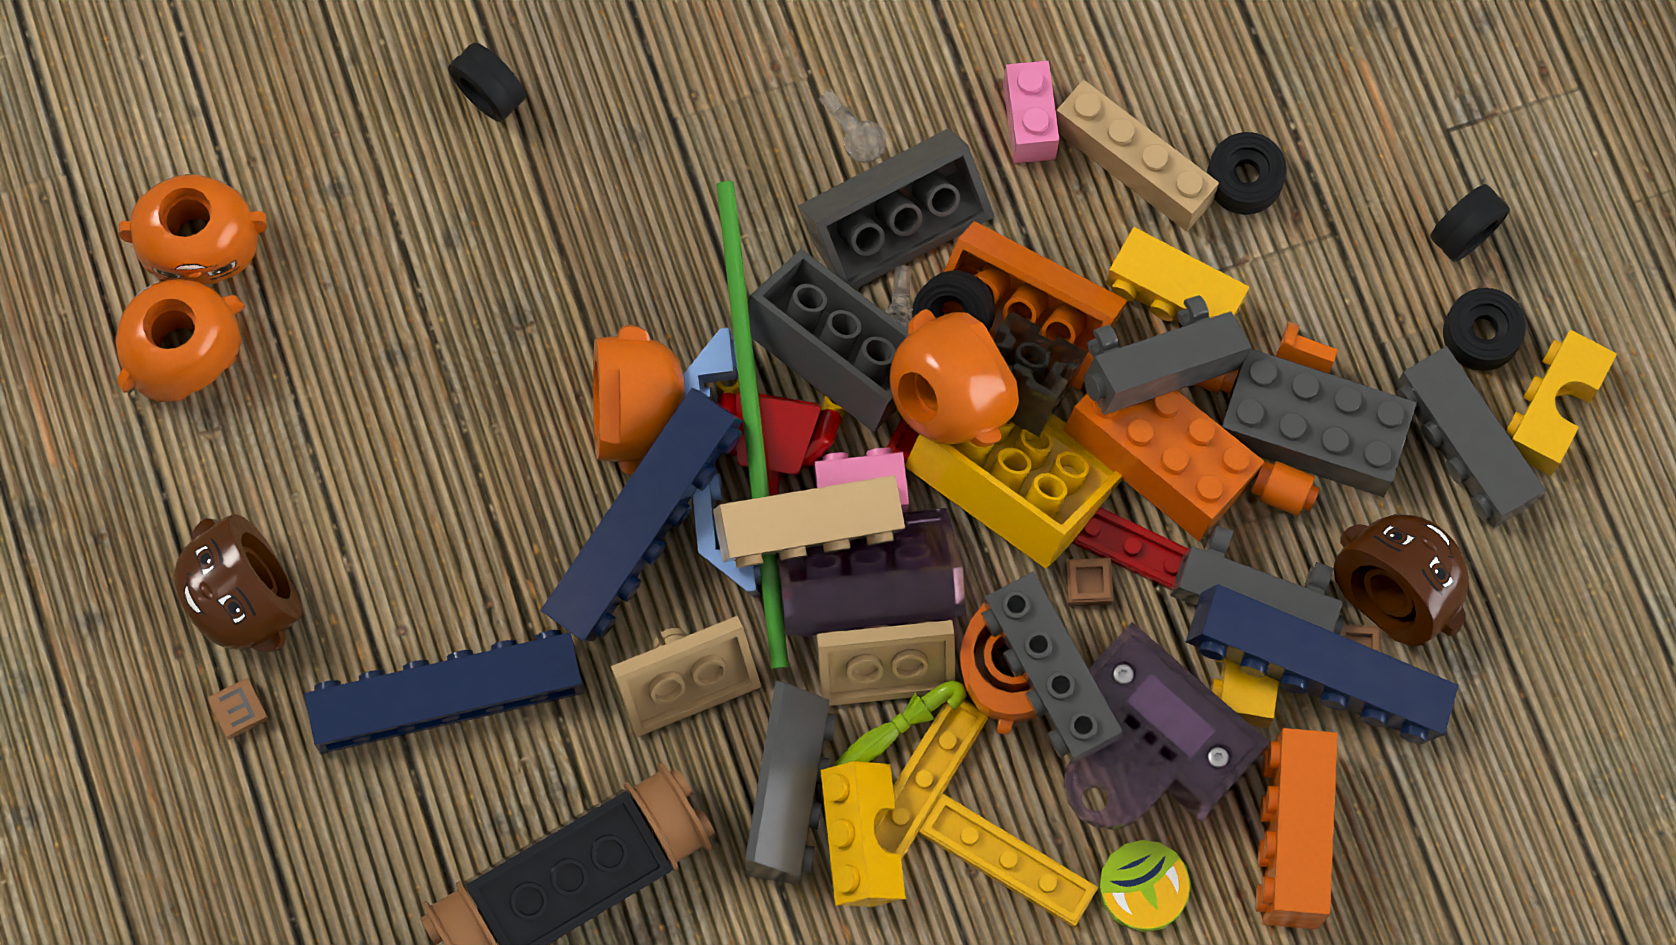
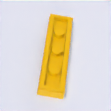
[874,699,989,861]
[919,793,1099,928]

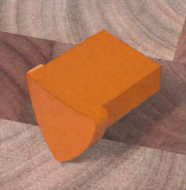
[1275,321,1338,374]

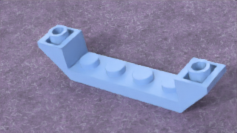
[683,328,762,597]

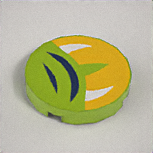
[1099,840,1191,933]

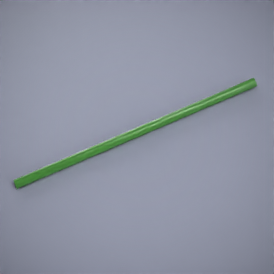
[716,181,789,669]

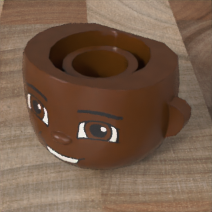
[174,514,303,652]
[1333,514,1469,647]

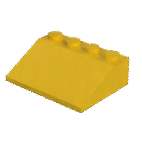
[905,388,1122,569]

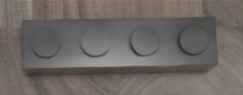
[1396,346,1546,528]

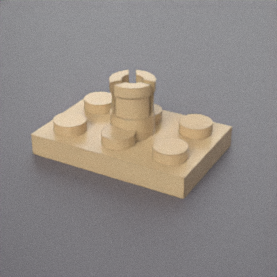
[817,611,955,706]
[611,616,761,737]

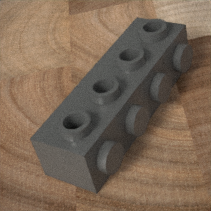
[981,571,1123,765]

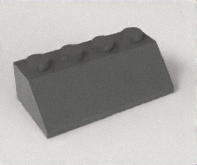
[798,128,995,289]
[745,681,837,885]

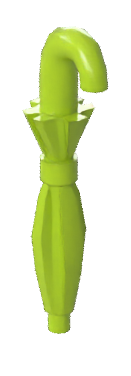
[834,680,966,766]

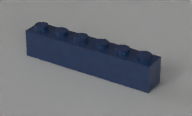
[540,388,743,642]
[1186,584,1459,744]
[304,630,584,754]

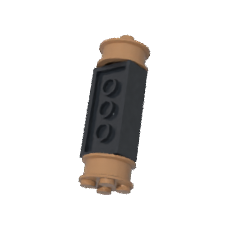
[420,762,715,945]

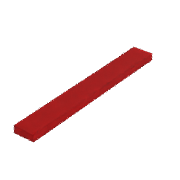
[886,418,1189,590]

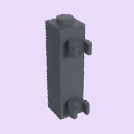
[1084,295,1252,415]
[1170,525,1345,635]

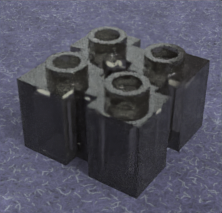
[993,311,1088,437]

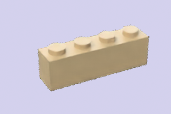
[1056,79,1219,232]
[713,475,905,568]

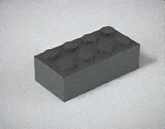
[748,249,908,432]
[1221,349,1417,497]

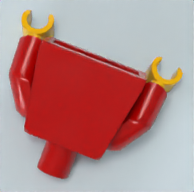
[716,379,847,496]

